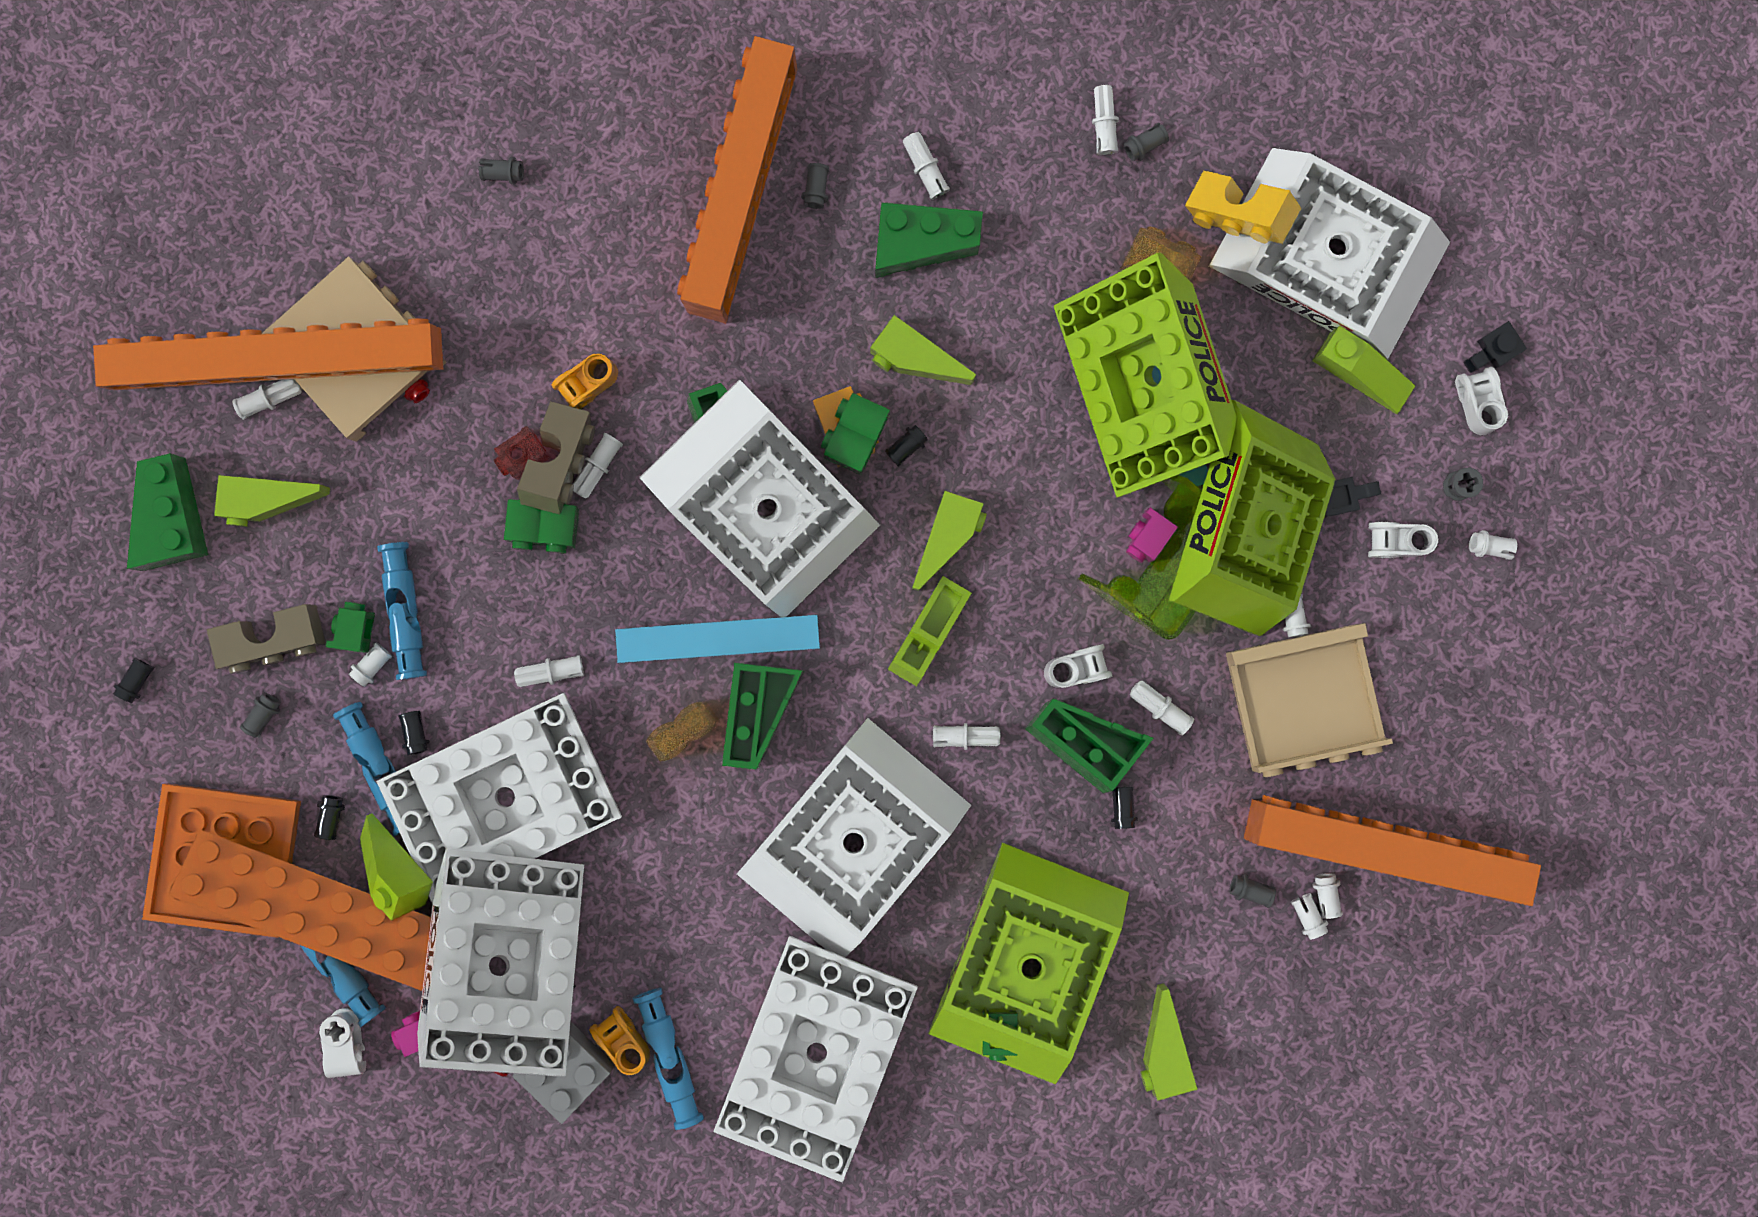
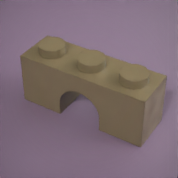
[517,401,595,515]
[206,604,326,674]

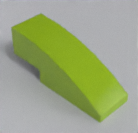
[888,576,972,686]

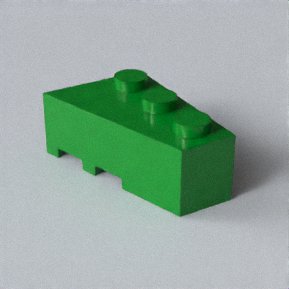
[875,202,983,278]
[722,663,804,770]

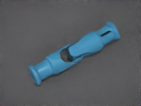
[377,542,427,680]
[333,702,400,836]
[300,945,386,1028]
[632,988,704,1130]

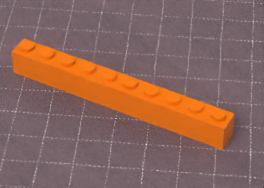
[93,318,443,390]

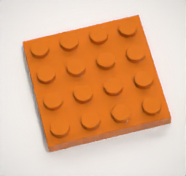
[142,783,301,938]

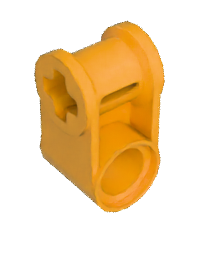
[551,354,618,409]
[589,1006,650,1075]

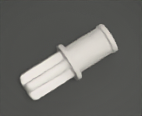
[1092,85,1119,155]
[903,132,950,200]
[232,379,302,420]
[573,433,623,498]
[514,655,584,687]
[1130,681,1194,735]
[933,723,1001,750]

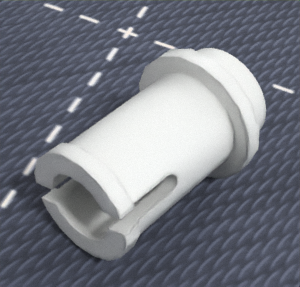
[1469,530,1517,560]
[1283,594,1311,638]
[349,642,392,687]
[1312,873,1343,919]
[1291,893,1329,940]

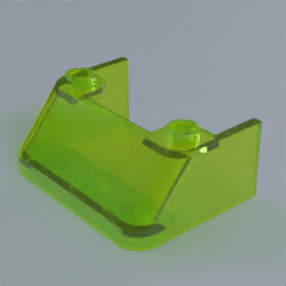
[1078,475,1202,640]

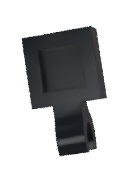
[1463,321,1527,373]
[1324,477,1381,518]

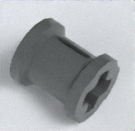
[1443,467,1483,501]

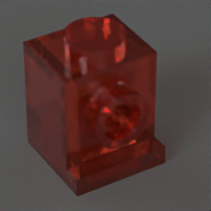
[494,426,551,480]

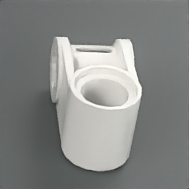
[1455,367,1508,435]
[1368,522,1438,558]
[1044,644,1112,688]
[319,1008,367,1078]

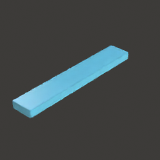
[615,615,820,663]

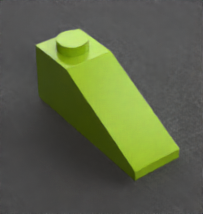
[870,315,976,385]
[1312,325,1415,414]
[214,475,330,527]
[912,491,987,591]
[360,813,433,920]
[1140,983,1197,1101]

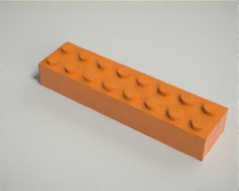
[677,36,797,324]
[1244,795,1541,906]
[168,829,431,991]

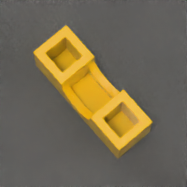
[1185,170,1301,244]

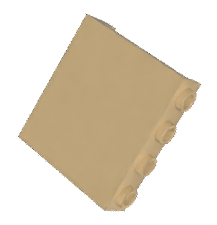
[262,256,447,442]
[1226,623,1393,777]

